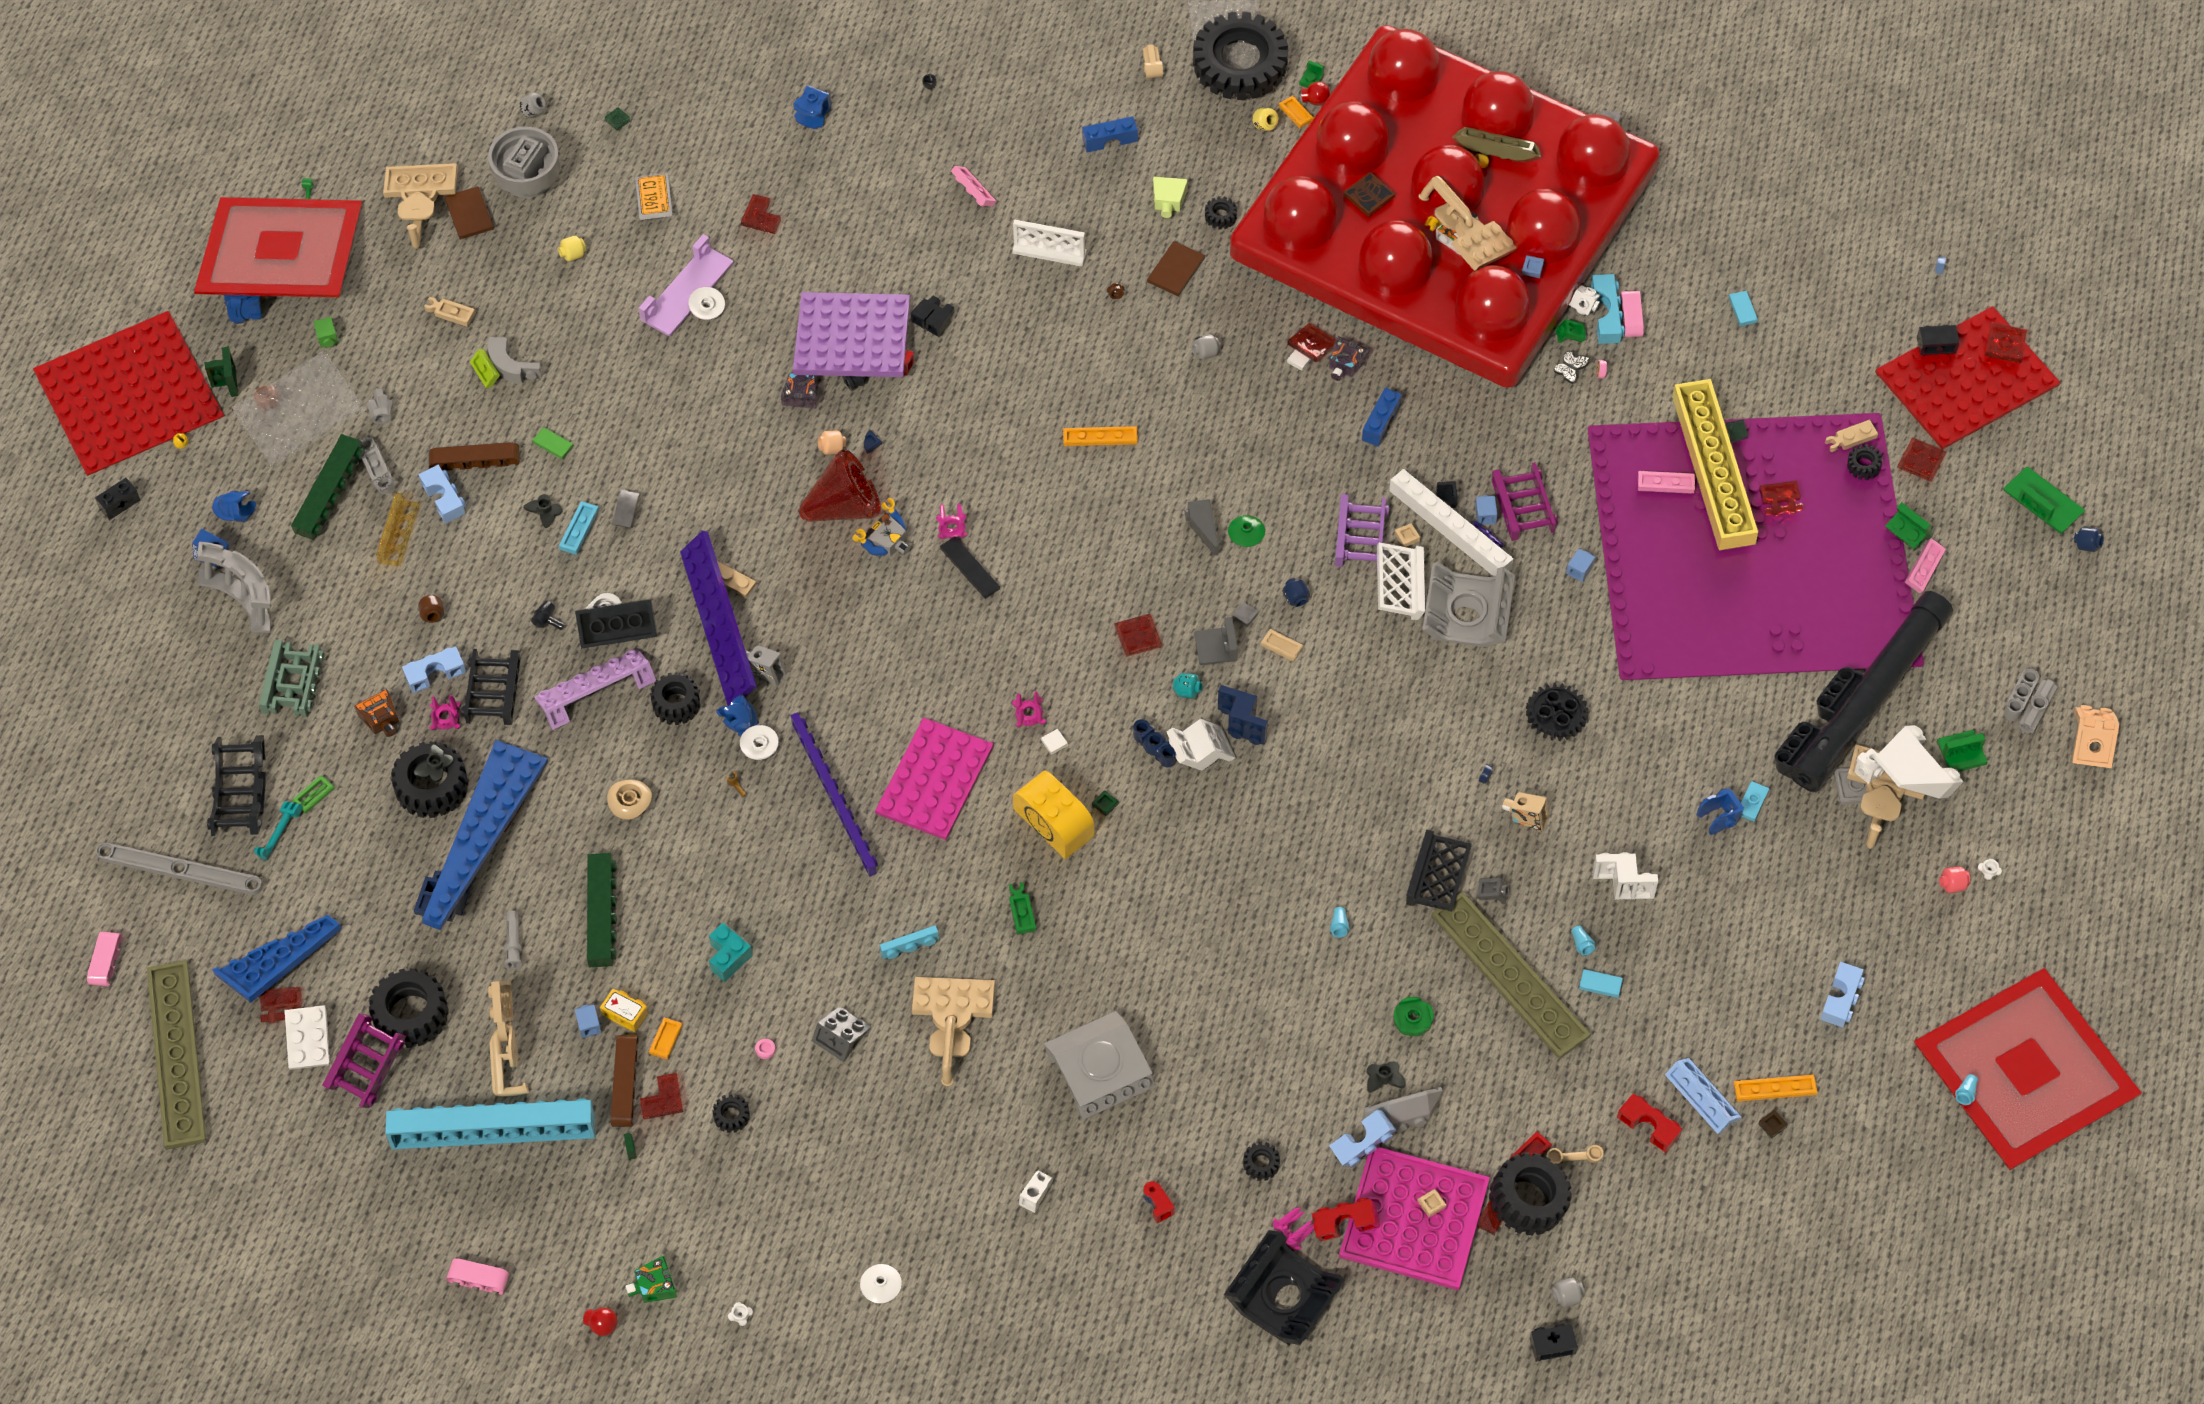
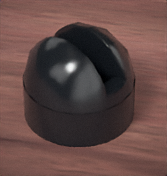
[922,74,937,89]

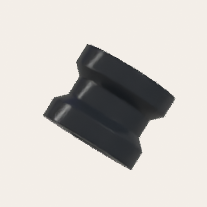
[842,376,864,391]

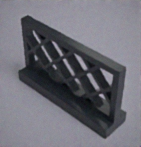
[1406,829,1472,912]

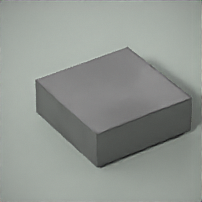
[1232,602,1259,627]

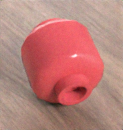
[1939,866,1970,893]

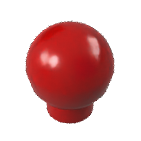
[1301,81,1330,106]
[583,1307,618,1336]

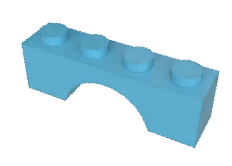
[1591,274,1624,344]

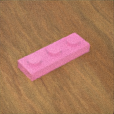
[951,166,997,207]
[1638,471,1695,493]
[1905,538,1946,593]

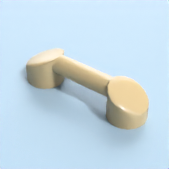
[1546,1145,1603,1165]

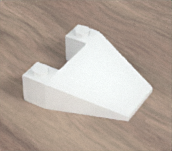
[1874,725,1963,799]

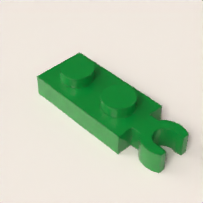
[1009,882,1036,935]

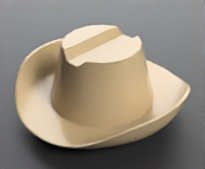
[607,779,652,820]

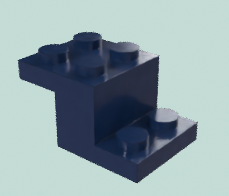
[1218,685,1268,745]
[414,870,474,922]

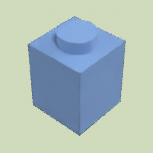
[1475,495,1497,525]
[1566,549,1595,582]
[575,1005,601,1038]

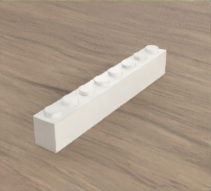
[1389,469,1513,576]

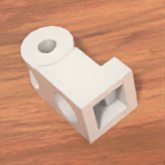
[1019,1171,1053,1213]

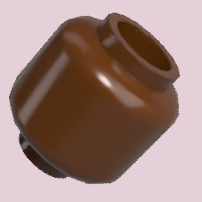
[418,595,444,623]

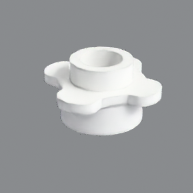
[1978,859,2002,880]
[728,1302,753,1326]

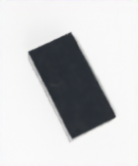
[575,598,658,649]

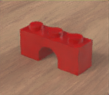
[1617,1093,1682,1153]
[1311,1198,1380,1241]

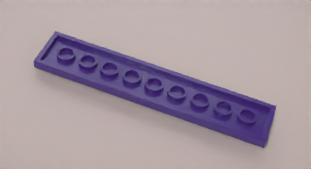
[680,530,757,706]

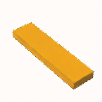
[1063,426,1137,446]
[1733,1075,1818,1102]

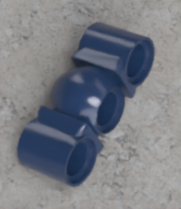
[1133,719,1177,768]

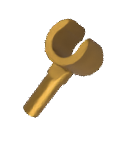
[726,772,746,797]

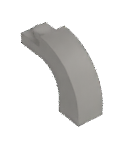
[488,337,542,384]

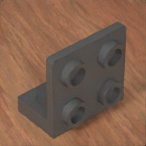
[1194,617,1238,665]
[811,1007,871,1062]

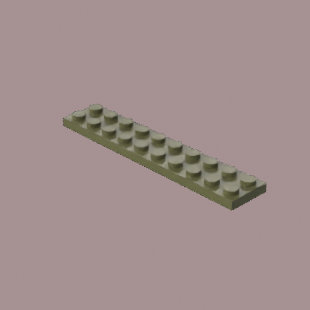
[1432,892,1591,1059]
[147,960,206,1150]

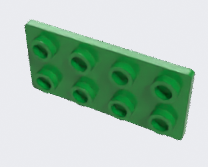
[2003,467,2085,534]

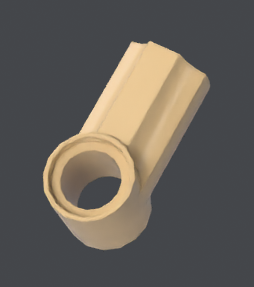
[1143,45,1163,79]

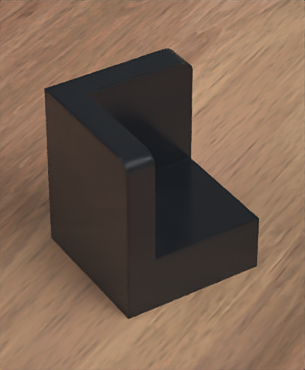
[1436,481,1458,508]

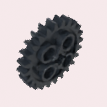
[1526,683,1589,741]

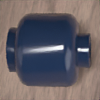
[2074,526,2104,552]
[1282,578,1310,607]

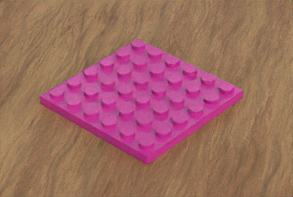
[1339,1146,1490,1291]

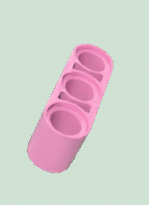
[1620,291,1644,337]
[87,931,122,987]
[446,1259,510,1295]

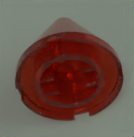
[798,449,881,522]

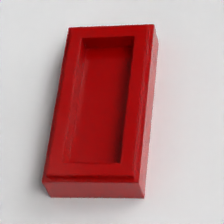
[1509,1132,1552,1160]

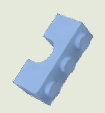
[418,465,466,524]
[402,646,466,693]
[1820,961,1865,1027]
[1329,1110,1396,1167]

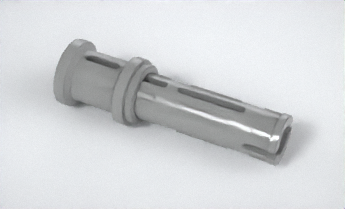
[504,911,522,969]

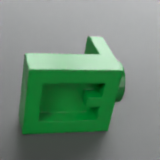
[1299,61,1324,88]
[1556,319,1586,343]

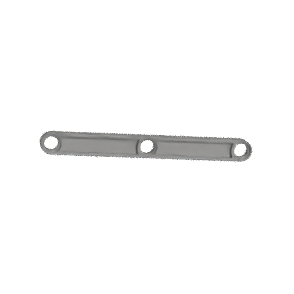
[96,843,263,895]

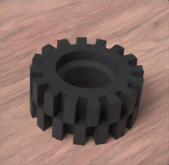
[1205,196,1237,230]
[1847,444,1882,480]
[712,1094,750,1133]
[1243,1142,1280,1181]

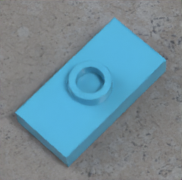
[1741,781,1769,822]

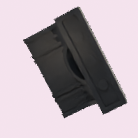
[1223,1230,1345,1346]

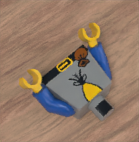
[852,498,911,557]

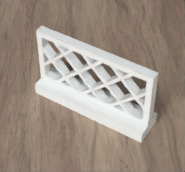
[1013,220,1087,266]
[1377,542,1425,620]

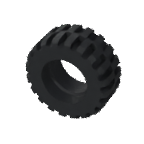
[391,741,469,818]
[369,968,449,1048]
[1489,1153,1572,1236]

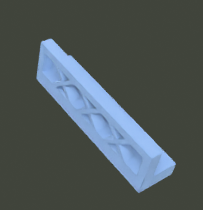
[1665,1058,1741,1134]

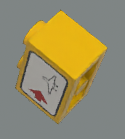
[600,989,648,1033]

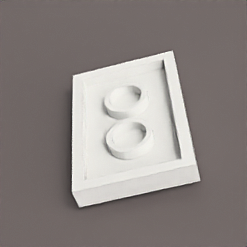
[285,1005,330,1070]

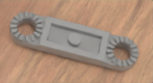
[361,437,395,494]

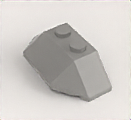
[1363,1087,1443,1132]

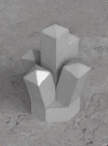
[366,388,392,424]

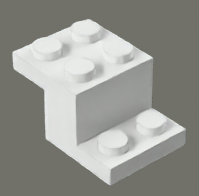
[1167,719,1236,771]
[1592,852,1658,900]

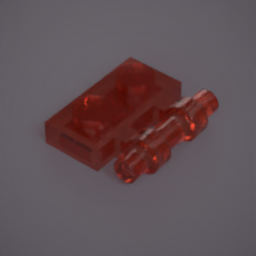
[1759,481,1803,516]
[260,987,302,1024]

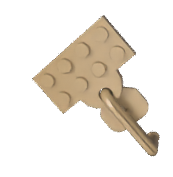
[383,163,458,249]
[1419,176,1517,271]
[1847,745,1925,849]
[912,977,995,1086]
[488,981,529,1097]

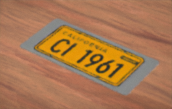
[635,174,672,220]

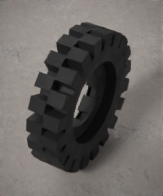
[1193,12,1288,100]

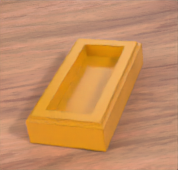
[1279,95,1314,129]
[649,1018,683,1060]

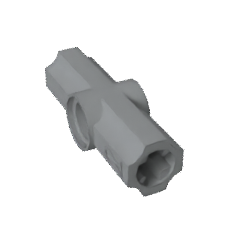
[2018,680,2057,733]

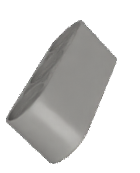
[2004,669,2039,721]

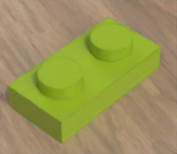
[470,349,500,388]

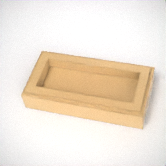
[1261,629,1303,662]

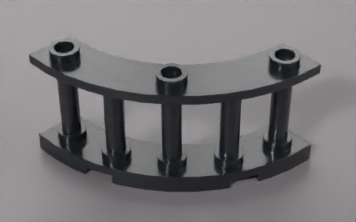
[207,735,266,836]

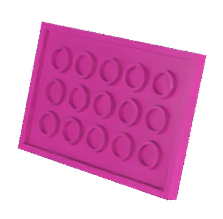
[875,718,994,840]

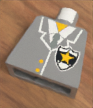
[746,646,788,687]

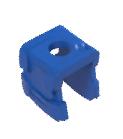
[793,85,831,129]
[224,295,263,324]
[1696,789,1744,835]

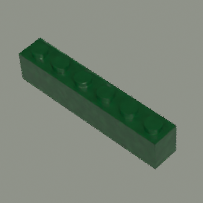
[291,434,365,540]
[587,853,617,968]

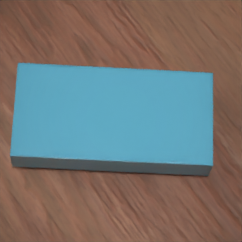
[1729,291,1758,326]
[1579,969,1623,998]

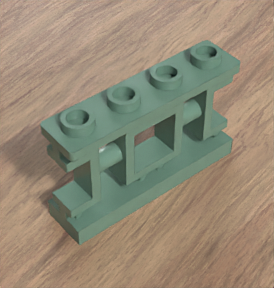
[259,639,325,718]

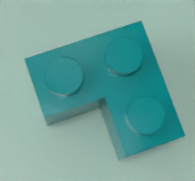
[709,923,753,982]

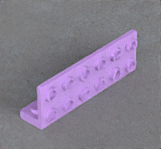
[639,234,733,336]
[534,649,656,730]

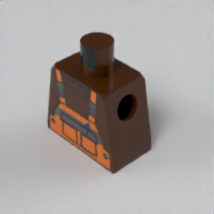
[354,689,399,737]

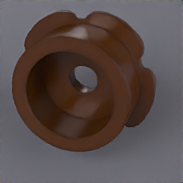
[1107,283,1125,299]

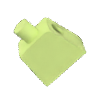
[1153,177,1187,218]

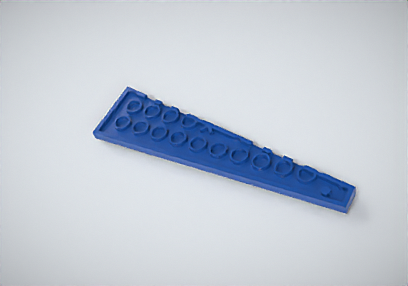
[422,740,548,930]

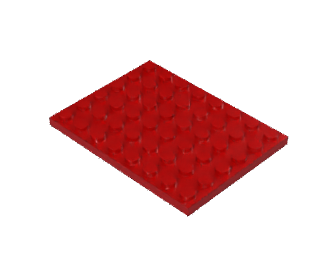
[1875,306,2060,450]

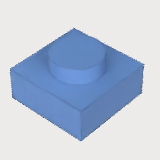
[1522,256,1544,278]

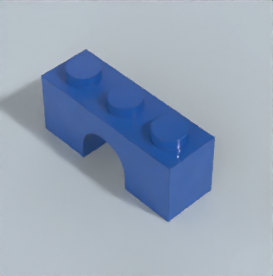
[1082,116,1138,153]
[1362,388,1402,447]

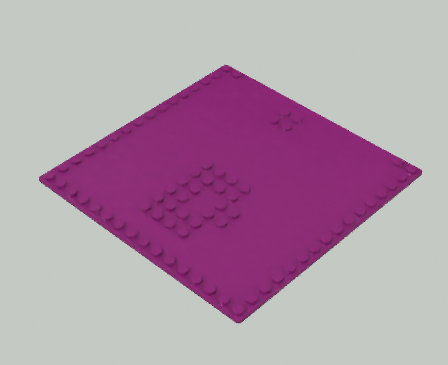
[1587,413,1924,680]

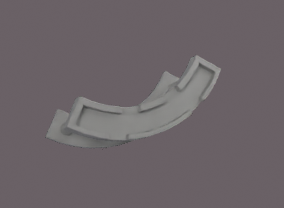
[197,542,270,633]

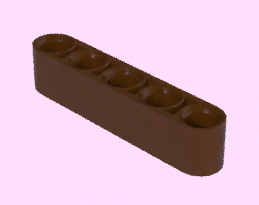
[429,442,520,471]
[611,1035,638,1127]

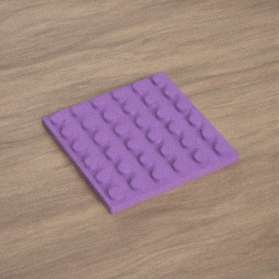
[793,292,910,377]

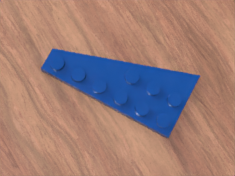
[212,915,342,1003]

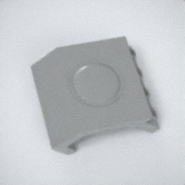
[1422,562,1515,647]
[1044,1011,1155,1120]

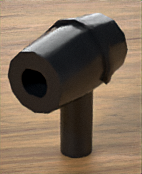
[531,601,565,630]

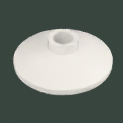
[689,287,725,320]
[740,725,779,760]
[860,1264,902,1303]

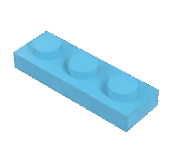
[559,501,599,555]
[879,925,939,959]

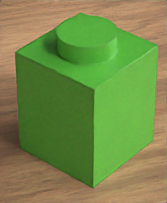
[313,317,338,348]

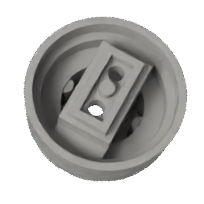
[488,127,560,198]

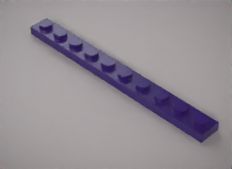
[790,712,878,877]

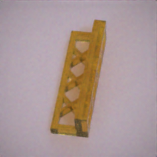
[376,492,420,567]

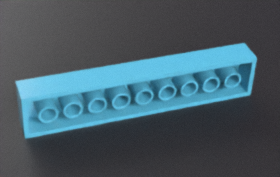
[385,1099,595,1149]

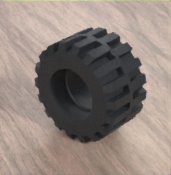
[650,672,700,725]

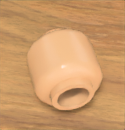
[818,430,846,455]

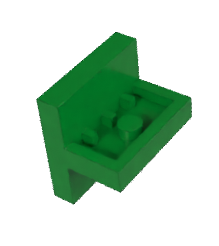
[1885,502,1933,551]
[1936,730,1988,772]

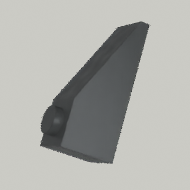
[1184,499,1219,556]

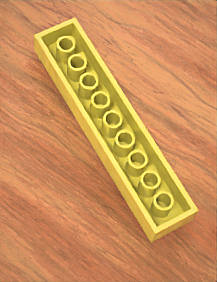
[1672,379,1758,550]

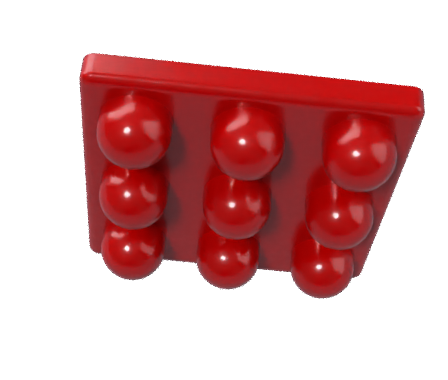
[1230,25,1660,388]

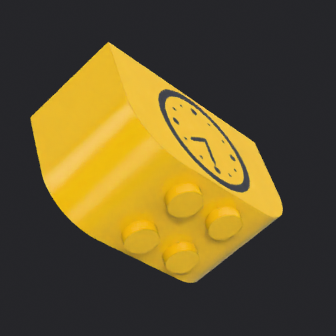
[1013,771,1094,860]

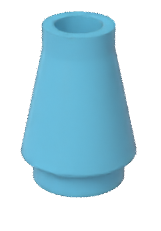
[1330,907,1350,938]
[1571,926,1595,956]
[1955,1074,1978,1105]

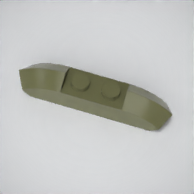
[1452,127,1541,162]

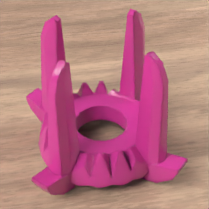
[936,503,968,539]
[1012,691,1046,728]
[429,695,461,730]
[1273,1207,1314,1250]

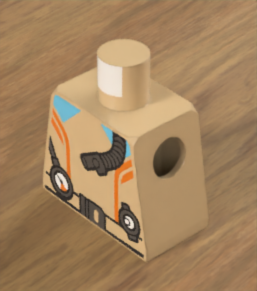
[1502,792,1549,832]

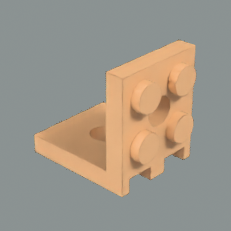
[2072,705,2119,768]

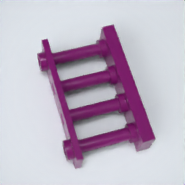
[1491,462,1558,541]
[322,1013,406,1108]

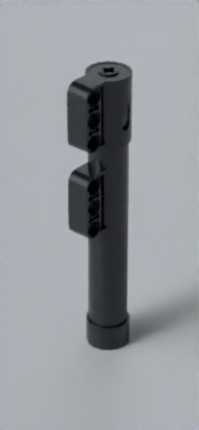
[1774,591,1953,792]

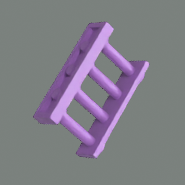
[1335,494,1389,570]

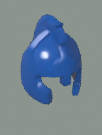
[212,491,256,522]
[716,695,758,737]

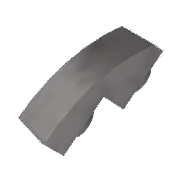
[612,490,639,529]

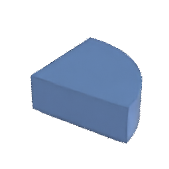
[1935,257,1946,274]

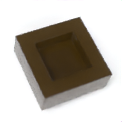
[1758,1109,1788,1139]

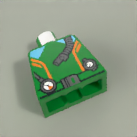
[625,1256,677,1303]

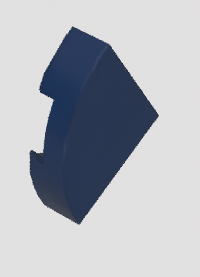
[864,430,882,454]

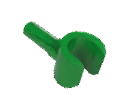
[302,178,314,199]

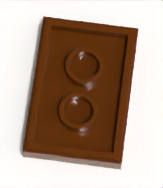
[444,186,494,240]
[1147,241,1205,297]

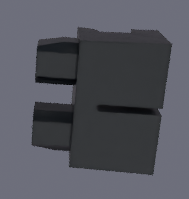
[911,295,954,338]

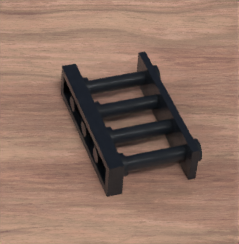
[461,649,521,725]

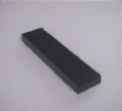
[940,536,1000,599]

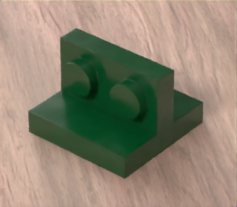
[204,347,238,397]

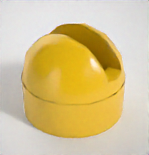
[1475,154,1489,169]
[173,433,189,448]

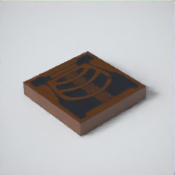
[1344,172,1395,217]

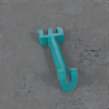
[254,801,303,861]

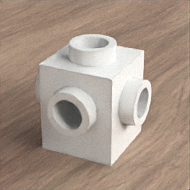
[1569,285,1600,315]
[1854,748,1884,784]

